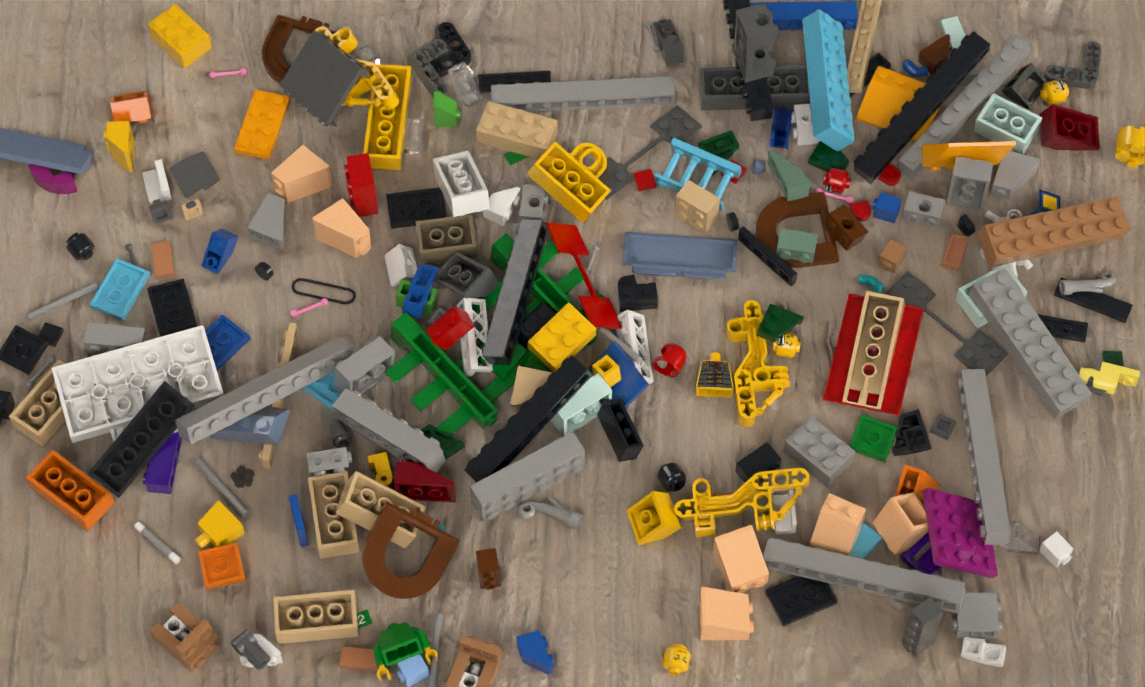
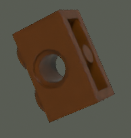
[822,205,869,251]
[476,548,500,590]

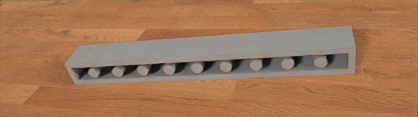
[898,34,1030,180]
[491,76,675,112]
[175,337,354,445]
[957,369,1011,545]
[763,538,966,614]

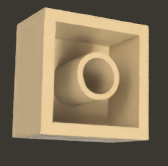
[675,180,720,233]

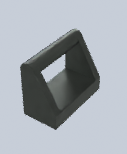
[1002,63,1048,109]

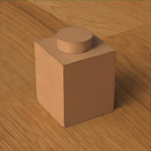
[878,239,907,273]

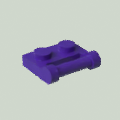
[900,532,942,575]

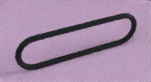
[291,278,356,304]

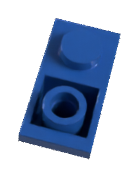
[201,228,238,274]
[516,630,555,675]

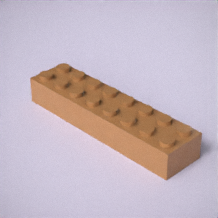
[977,196,1131,268]

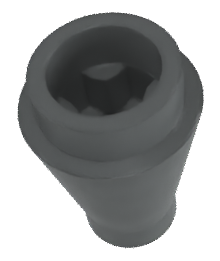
[330,419,351,448]

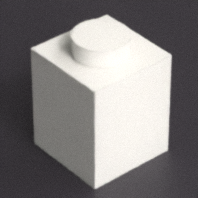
[1039,532,1073,568]

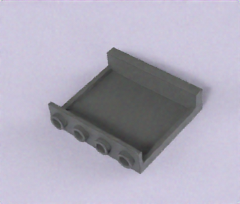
[280,30,370,127]

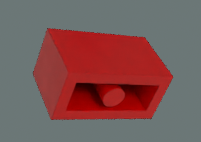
[426,306,475,350]

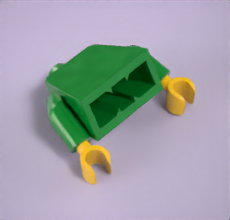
[373,622,438,682]

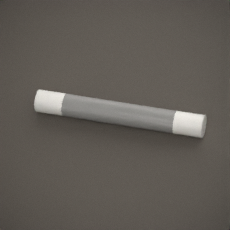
[134,522,181,564]

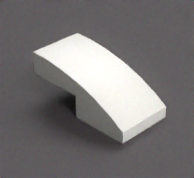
[961,637,1006,667]

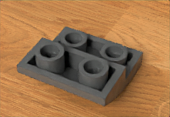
[169,151,220,199]

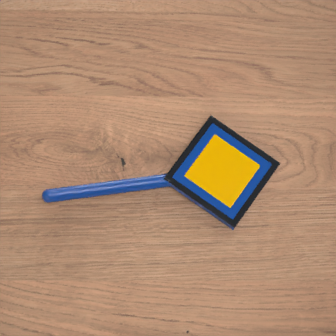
[1026,190,1060,216]

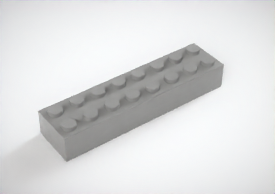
[969,268,1092,419]

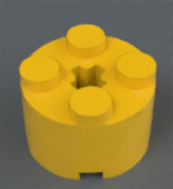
[1115,126,1145,168]

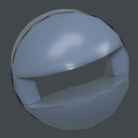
[752,159,766,174]

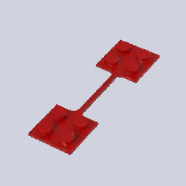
[546,222,622,329]

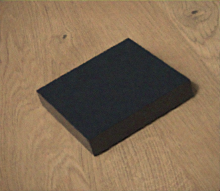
[0,325,49,375]

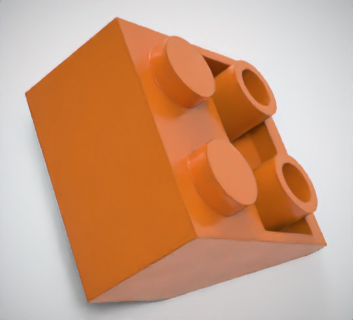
[894,465,940,508]

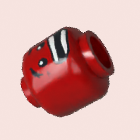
[823,168,851,194]

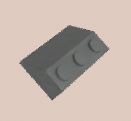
[435,251,500,298]

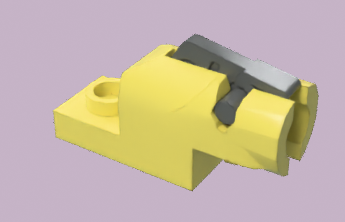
[1079,362,1140,396]

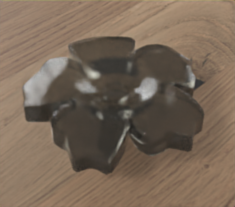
[230,466,255,488]

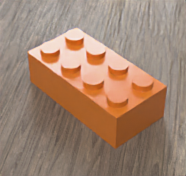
[26,450,115,531]

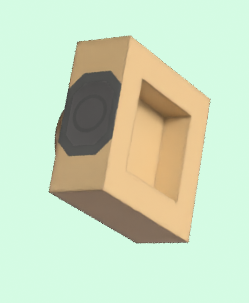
[181,199,203,221]

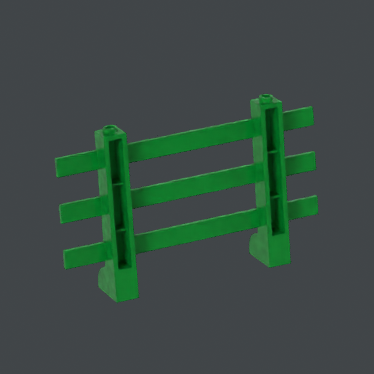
[385,233,605,436]

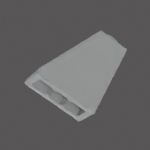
[990,151,1040,199]
[248,193,286,250]

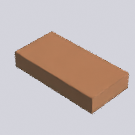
[941,232,969,271]
[151,241,175,279]
[339,647,379,671]

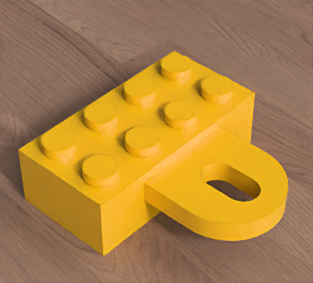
[527,142,611,223]

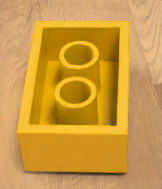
[147,4,212,68]
[528,303,596,372]

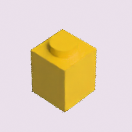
[592,355,621,387]

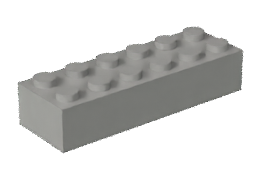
[332,388,446,473]
[470,432,585,521]

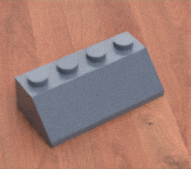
[210,407,290,445]

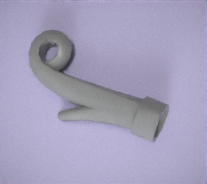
[1059,272,1117,295]
[517,497,583,529]

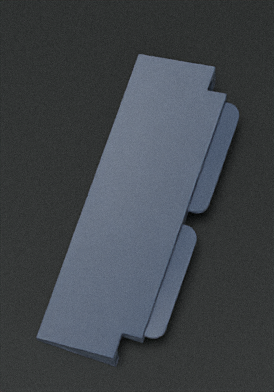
[0,128,93,174]
[623,232,738,279]

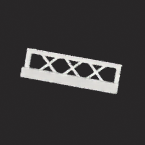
[457,298,493,377]
[616,310,654,384]

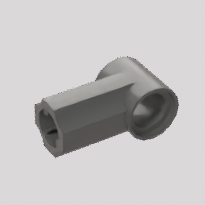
[230,629,271,671]

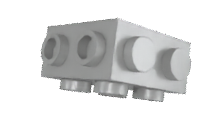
[307,447,353,476]
[952,590,1002,638]

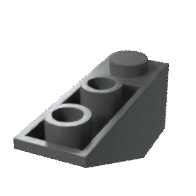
[653,19,684,66]

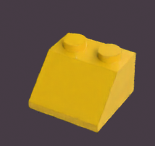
[103,121,134,172]
[626,491,681,545]

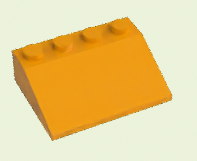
[856,66,944,142]
[922,141,1016,171]

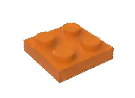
[198,542,246,590]

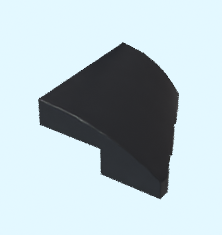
[892,409,932,456]

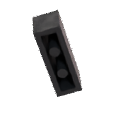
[597,399,644,462]

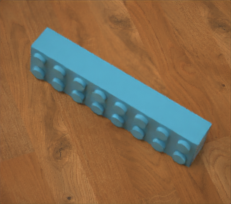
[802,9,854,151]

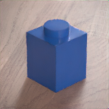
[872,192,902,224]

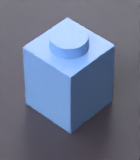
[396,654,429,687]

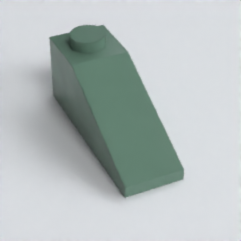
[768,150,811,201]

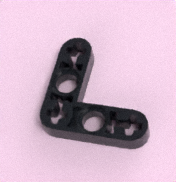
[425,22,471,78]

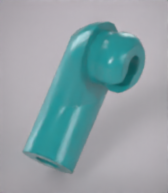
[859,274,884,293]

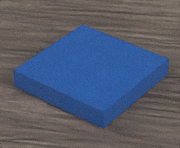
[289,494,308,547]

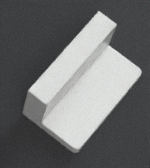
[142,159,172,204]
[384,244,417,287]
[772,490,797,534]

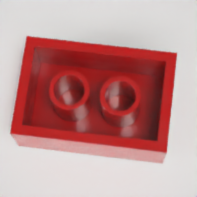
[344,153,379,217]

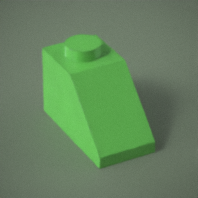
[433,91,461,127]

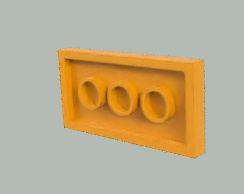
[234,89,291,160]

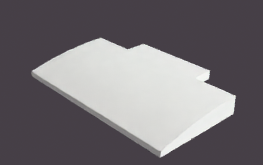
[52,325,224,443]

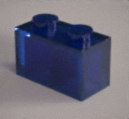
[770,108,793,149]

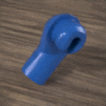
[902,60,928,77]

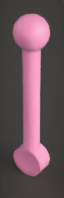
[209,68,247,78]
[816,188,853,204]
[291,298,328,318]

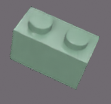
[776,228,818,263]

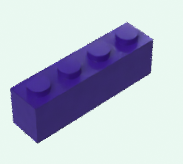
[143,432,182,494]

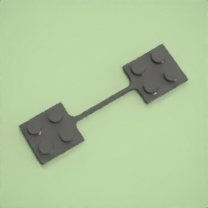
[598,105,702,200]
[885,271,1008,376]

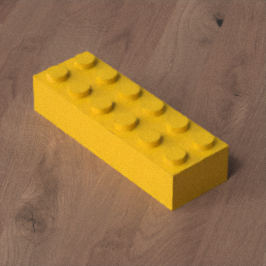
[363,64,412,171]

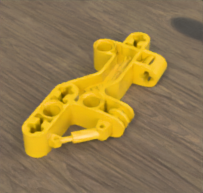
[315,26,399,109]
[726,300,790,427]
[674,468,810,537]

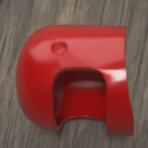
[652,343,687,377]

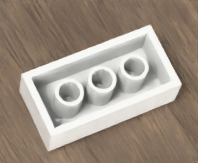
[433,151,490,217]

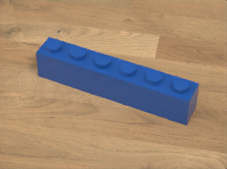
[750,1,858,31]

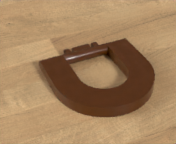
[262,14,336,83]
[756,192,839,268]
[362,501,460,599]

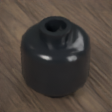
[66,232,95,261]
[657,463,686,492]

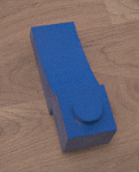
[403,263,439,318]

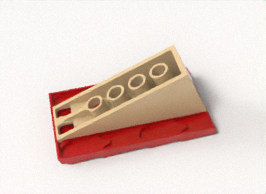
[823,291,924,416]

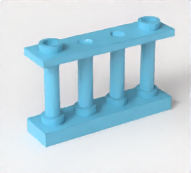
[654,138,742,211]

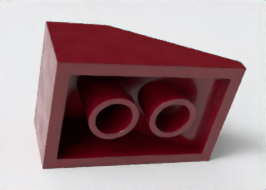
[1040,104,1100,151]
[394,460,456,503]

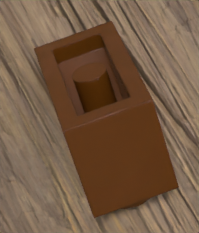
[918,34,950,75]

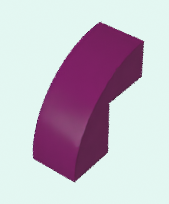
[28,164,78,194]

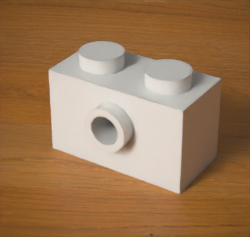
[790,104,820,146]

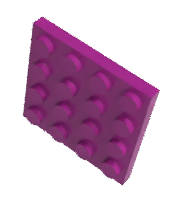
[922,488,998,579]

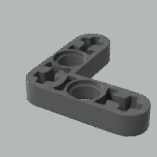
[408,38,447,97]
[1044,41,1101,89]

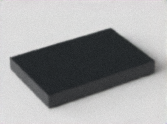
[386,187,446,229]
[147,278,197,337]
[765,576,838,627]

